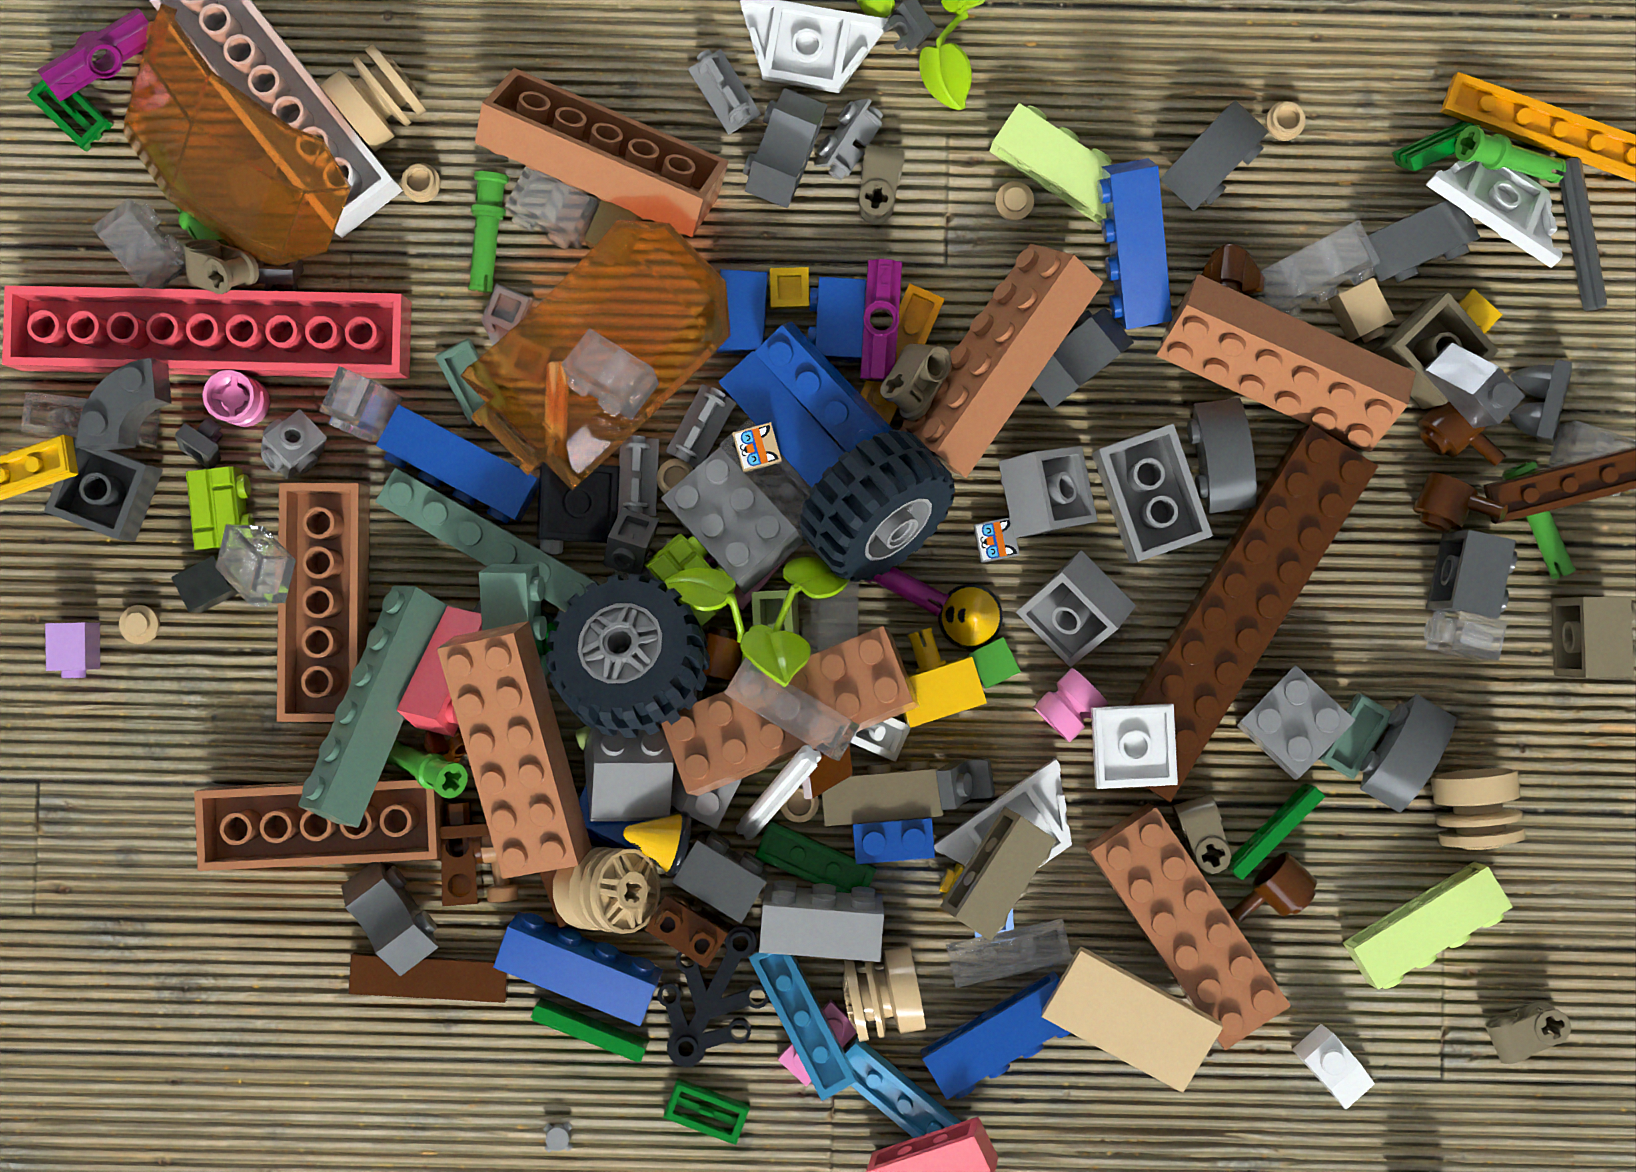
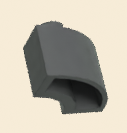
[743,88,828,208]
[1160,100,1269,211]
[1361,200,1480,283]
[1032,307,1134,409]
[77,358,172,451]
[1187,398,1256,513]
[1360,694,1456,813]
[341,862,438,976]

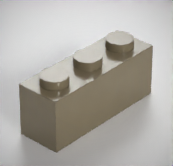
[822,760,943,826]
[940,807,1056,941]

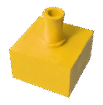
[903,627,987,728]

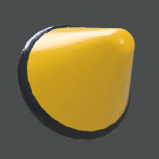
[938,584,1003,650]
[623,811,691,877]

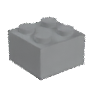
[1237,665,1356,780]

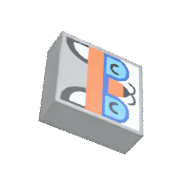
[973,518,1020,563]

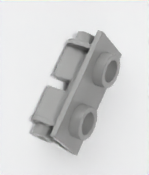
[688,49,761,135]
[814,99,883,180]
[665,384,736,468]
[618,436,659,517]

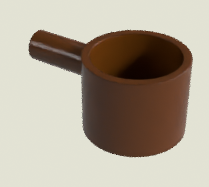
[1418,401,1506,467]
[1413,472,1508,533]
[703,626,742,683]
[1230,852,1317,923]

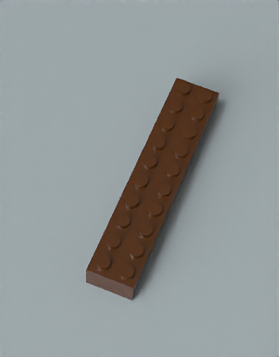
[1128,424,1379,802]

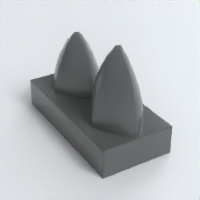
[1509,359,1572,445]

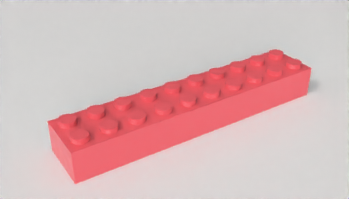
[2,286,412,379]

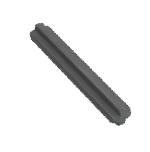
[1558,158,1607,311]

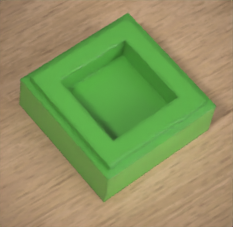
[968,637,1021,689]

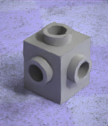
[261,409,327,480]

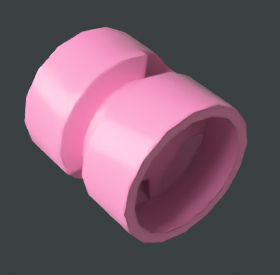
[203,370,270,427]
[1033,668,1108,743]

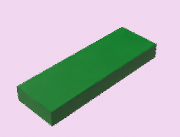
[1226,783,1326,880]
[755,820,877,893]
[530,997,649,1062]

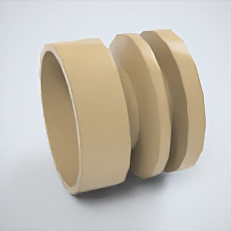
[320,43,426,152]
[1431,768,1526,850]
[553,846,660,934]
[842,945,926,1042]

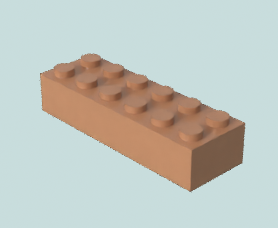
[475,68,729,237]
[899,243,1103,478]
[1156,274,1416,453]
[277,483,370,722]
[437,621,592,879]
[662,626,920,796]
[194,777,445,871]
[1084,803,1291,1051]

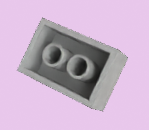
[1092,424,1213,563]
[661,446,804,594]
[759,880,884,962]

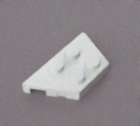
[740,0,888,93]
[1426,160,1563,268]
[934,758,1072,867]

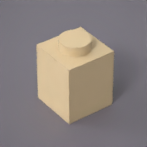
[1328,277,1395,344]

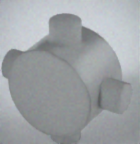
[543,1122,573,1153]

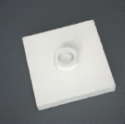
[1091,704,1178,789]

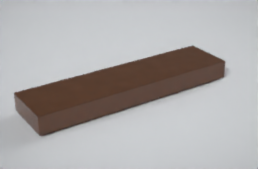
[1483,446,1636,524]
[348,952,509,1003]

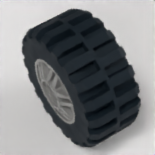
[800,430,955,582]
[545,574,710,738]

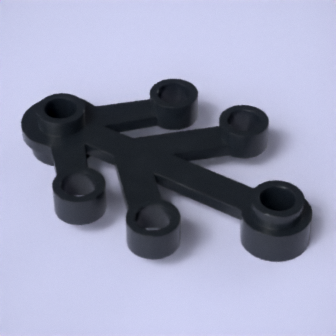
[657,924,769,1067]

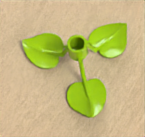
[856,0,985,110]
[664,557,850,687]

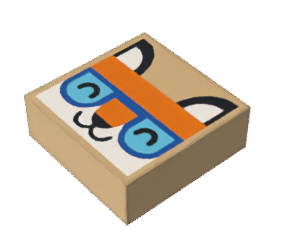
[732,422,782,473]

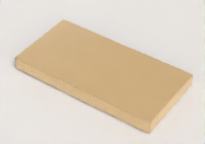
[1041,946,1223,1093]

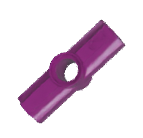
[37,8,160,102]
[860,259,902,382]

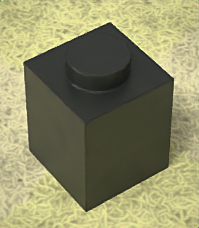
[171,556,243,613]

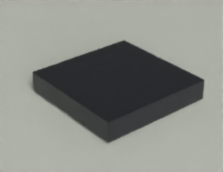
[536,460,620,544]

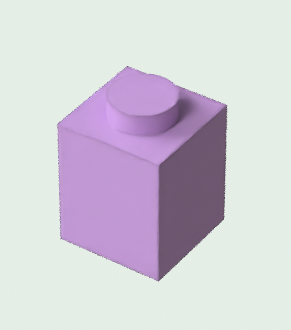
[45,622,100,678]

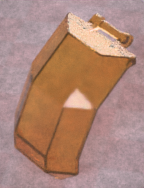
[123,3,351,267]
[460,220,731,490]

